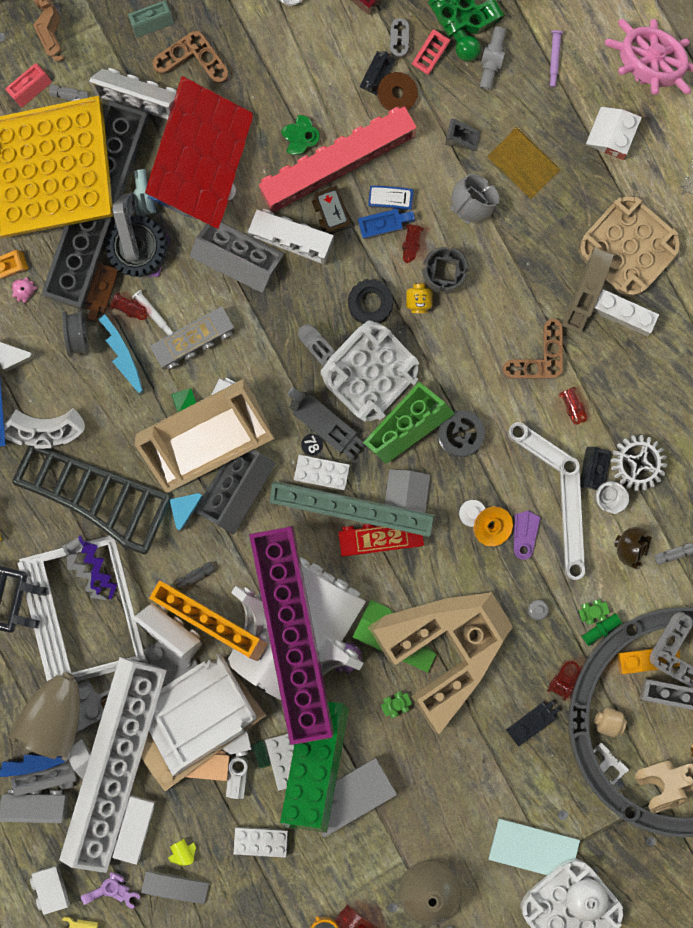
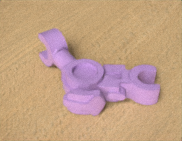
[81,872,141,909]

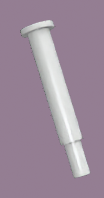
[132,290,173,336]

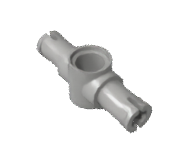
[480,27,506,90]

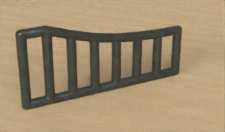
[12,445,171,555]

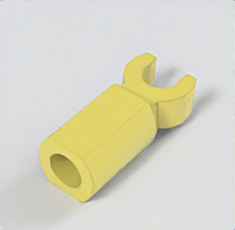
[62,916,99,928]

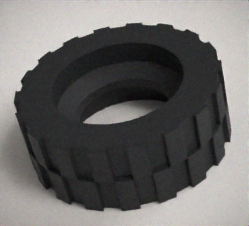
[348,279,393,324]

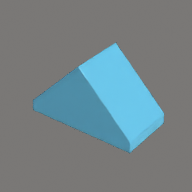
[170,493,203,531]

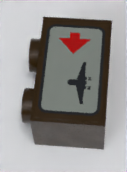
[311,186,351,235]

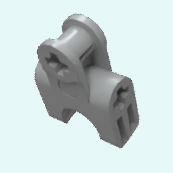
[298,324,335,367]

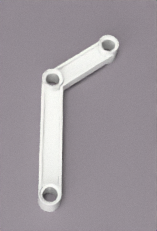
[508,422,585,580]

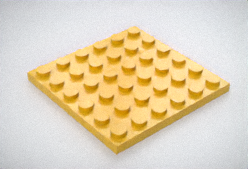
[0,95,113,239]

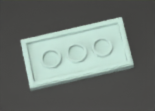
[488,818,580,875]

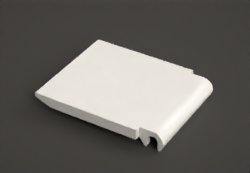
[149,654,257,776]

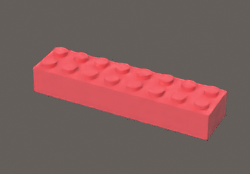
[259,106,417,213]

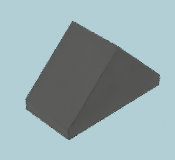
[445,119,481,151]

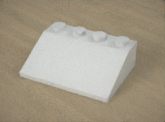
[89,68,177,120]

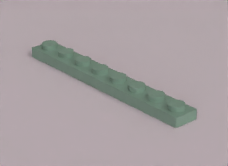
[269,481,435,537]

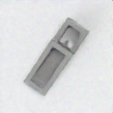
[141,870,209,904]

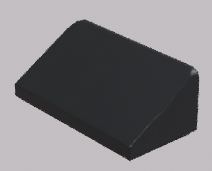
[580,447,612,490]

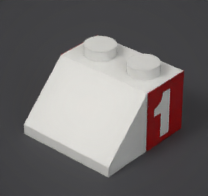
[586,107,642,160]

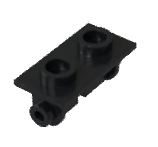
[359,51,395,96]

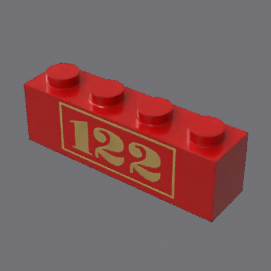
[338,524,424,557]

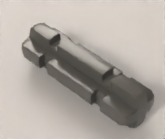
[176,562,215,590]

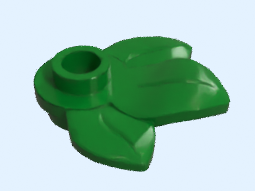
[281,115,320,155]

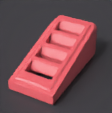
[411,29,451,75]

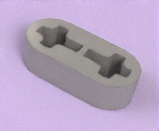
[390,18,409,59]

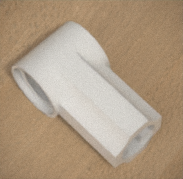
[226,756,248,799]

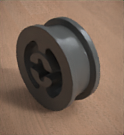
[63,310,89,357]
[438,410,485,457]

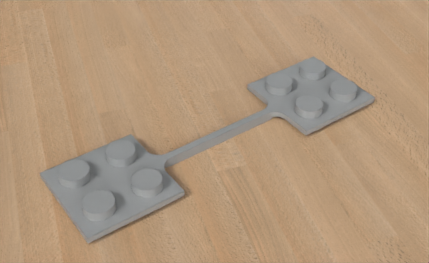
[77,642,198,732]

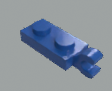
[358,209,415,239]

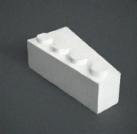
[248,209,334,265]

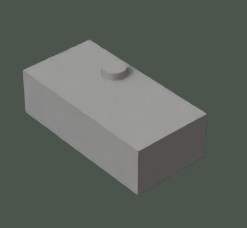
[321,757,397,837]

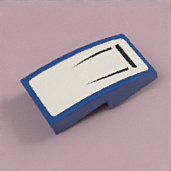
[368,185,414,210]

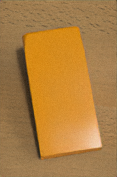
[0,250,28,280]

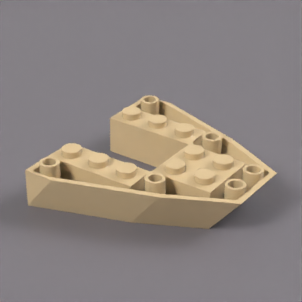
[368,592,513,735]

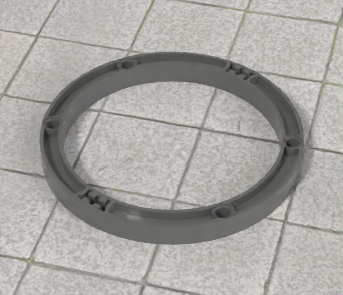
[568,607,693,837]

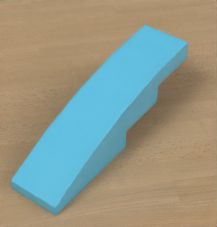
[99,315,144,395]

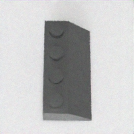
[195,450,276,535]

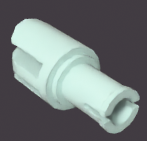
[133,169,156,216]

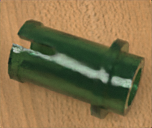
[251,740,271,768]

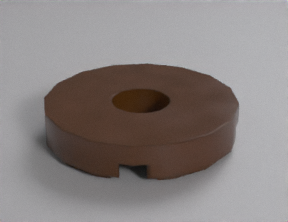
[377,72,418,111]

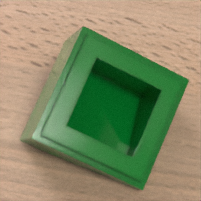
[171,388,197,412]

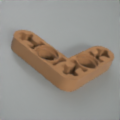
[153,31,228,84]
[502,319,563,379]

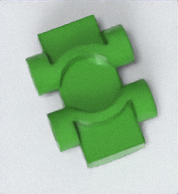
[578,599,610,625]
[381,691,412,719]

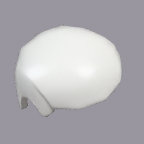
[596,481,629,514]

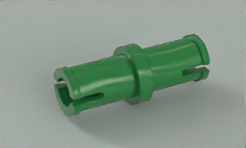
[581,613,623,647]

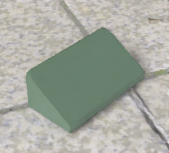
[128,0,174,37]

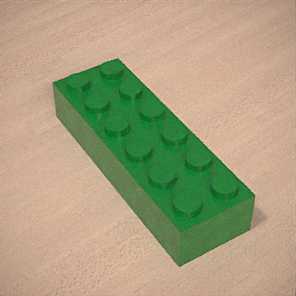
[280,701,349,833]

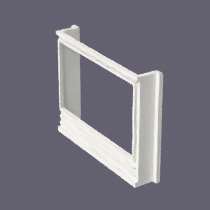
[18,536,148,681]

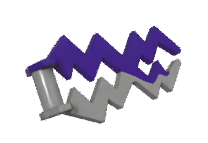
[62,535,117,600]

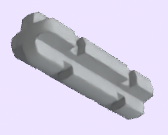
[49,84,89,101]
[654,543,693,565]

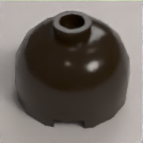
[614,527,652,570]

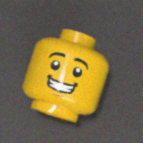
[406,283,433,313]

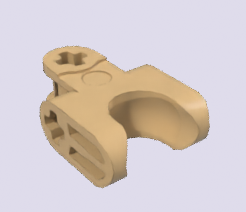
[635,761,693,814]

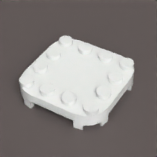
[321,320,420,421]
[520,858,623,928]

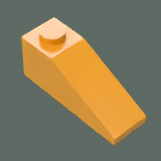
[617,648,680,674]

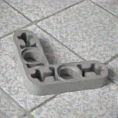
[113,193,139,262]
[650,612,693,687]

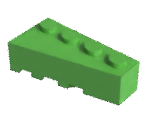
[363,382,455,464]

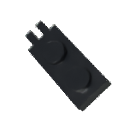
[505,700,561,747]

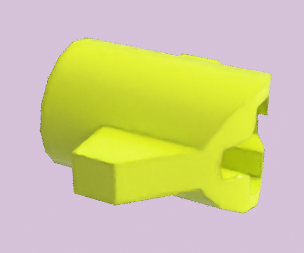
[168,839,196,867]

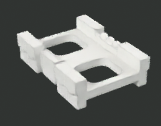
[593,743,629,785]

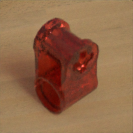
[547,660,580,701]

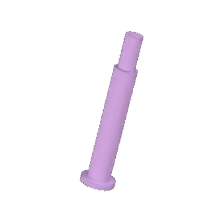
[550,30,563,87]

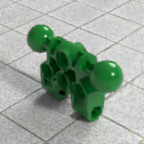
[428,0,505,62]

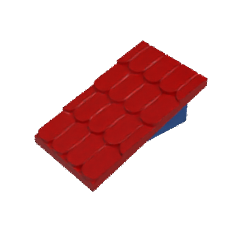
[145,76,253,229]

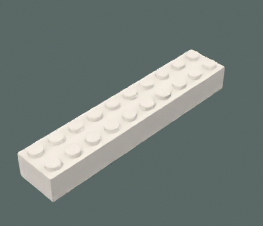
[59,657,167,873]

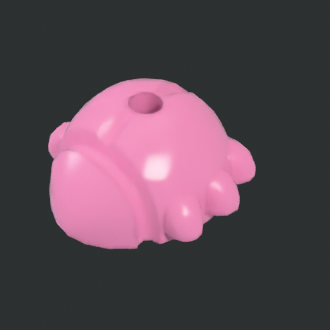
[12,277,37,303]

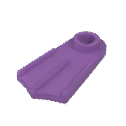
[514,511,540,560]

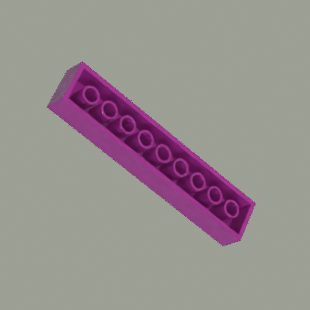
[249,525,334,745]

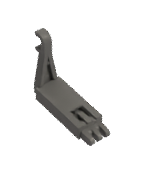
[288,387,365,460]

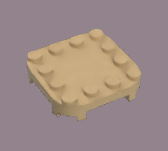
[579,196,680,297]

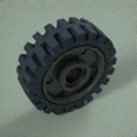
[106,215,169,277]

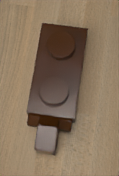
[86,263,119,322]

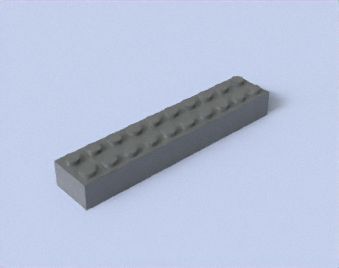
[41,100,149,310]

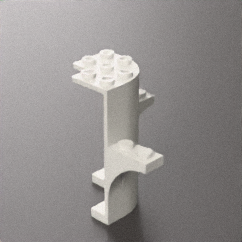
[226,557,366,700]

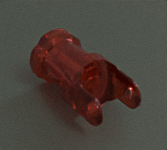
[402,225,424,263]
[110,292,147,320]
[558,387,587,425]

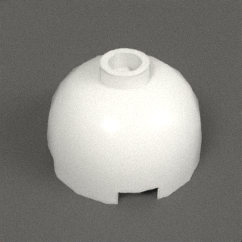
[566,878,608,922]

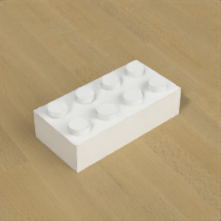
[294,455,350,491]
[265,733,294,791]
[234,827,288,857]

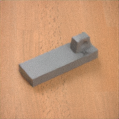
[10,763,76,797]

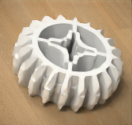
[611,435,667,491]

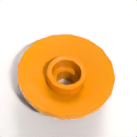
[473,506,513,547]

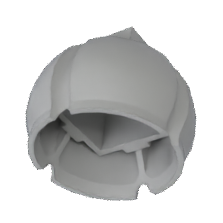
[450,174,500,224]

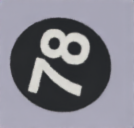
[301,434,323,455]

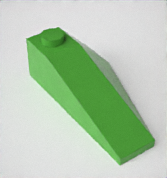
[353,599,436,673]

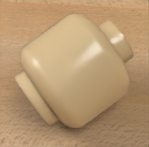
[594,707,627,738]

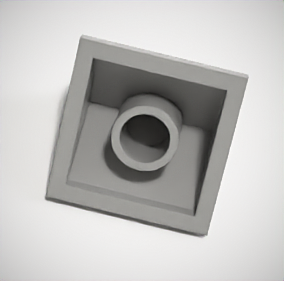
[385,469,430,513]

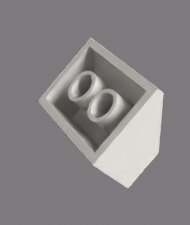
[133,603,203,664]

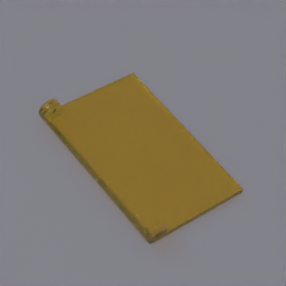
[487,127,560,199]

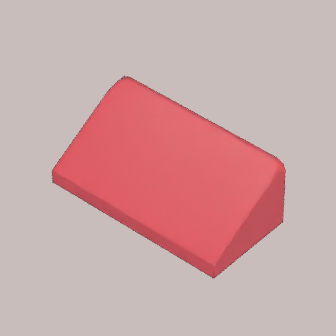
[5,63,52,107]

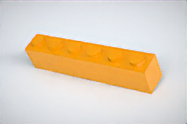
[149,580,268,661]

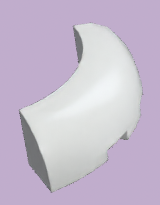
[4,408,85,449]

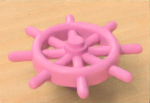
[605,19,693,95]

